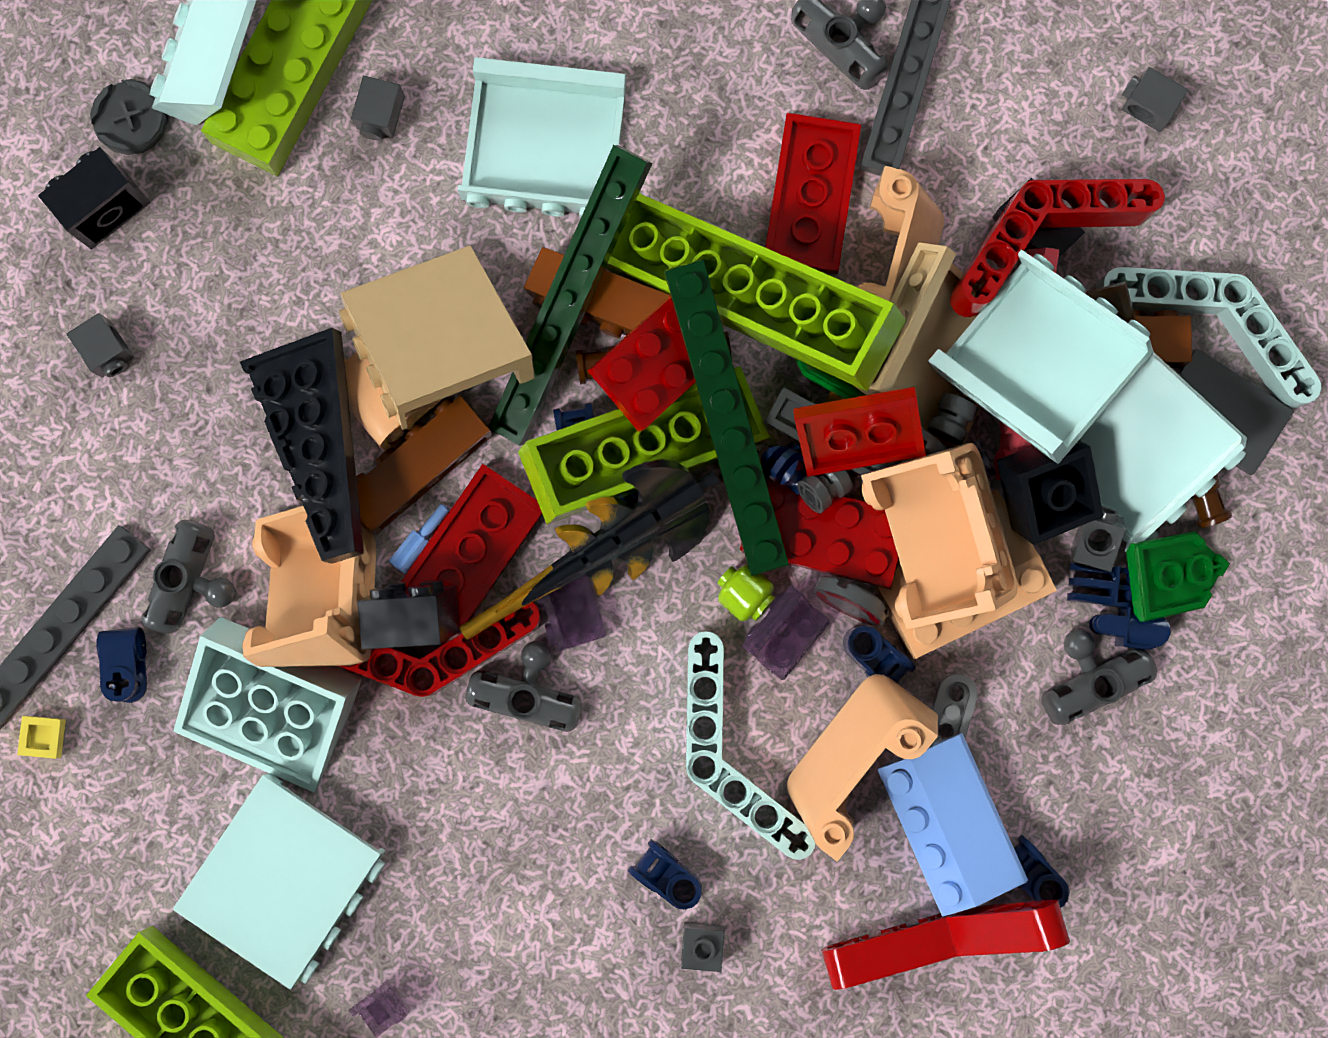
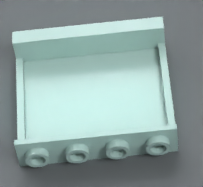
[457,57,626,218]
[928,249,1154,464]
[1079,352,1247,552]
[172,773,386,990]

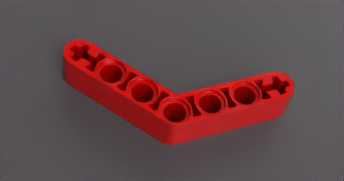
[950,179,1165,318]
[339,602,542,697]
[821,900,1070,990]

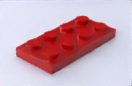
[765,113,862,275]
[401,463,543,635]
[740,478,899,590]

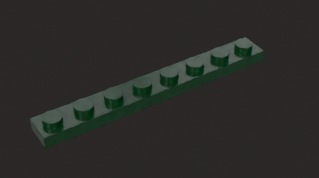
[488,145,653,446]
[664,259,789,576]

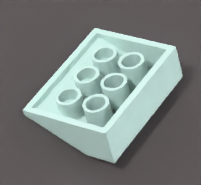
[150,0,256,125]
[173,617,362,793]

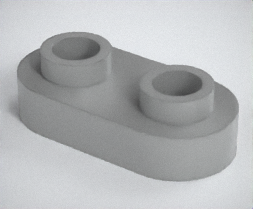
[931,674,978,743]

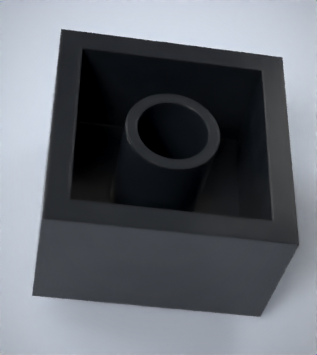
[38,147,151,250]
[997,440,1104,545]
[357,580,461,649]

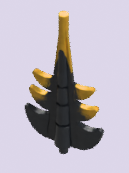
[459,459,720,640]

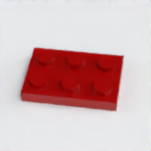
[588,296,695,432]
[793,387,926,477]

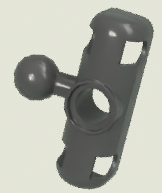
[791,0,888,90]
[141,519,236,634]
[1041,629,1157,725]
[465,641,582,732]

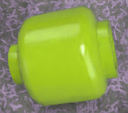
[717,564,776,621]

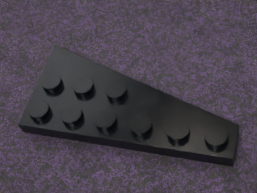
[240,328,364,564]

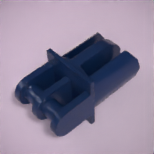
[761,441,807,495]
[1066,562,1133,609]
[1089,607,1171,650]

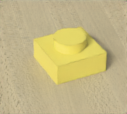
[17,716,66,759]

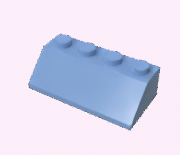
[877,733,1028,917]

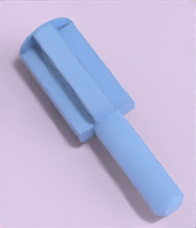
[388,504,449,574]

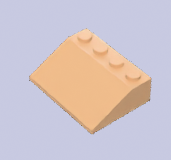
[874,489,1057,659]

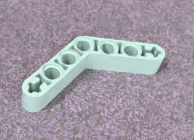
[1096,267,1321,409]
[686,631,816,860]

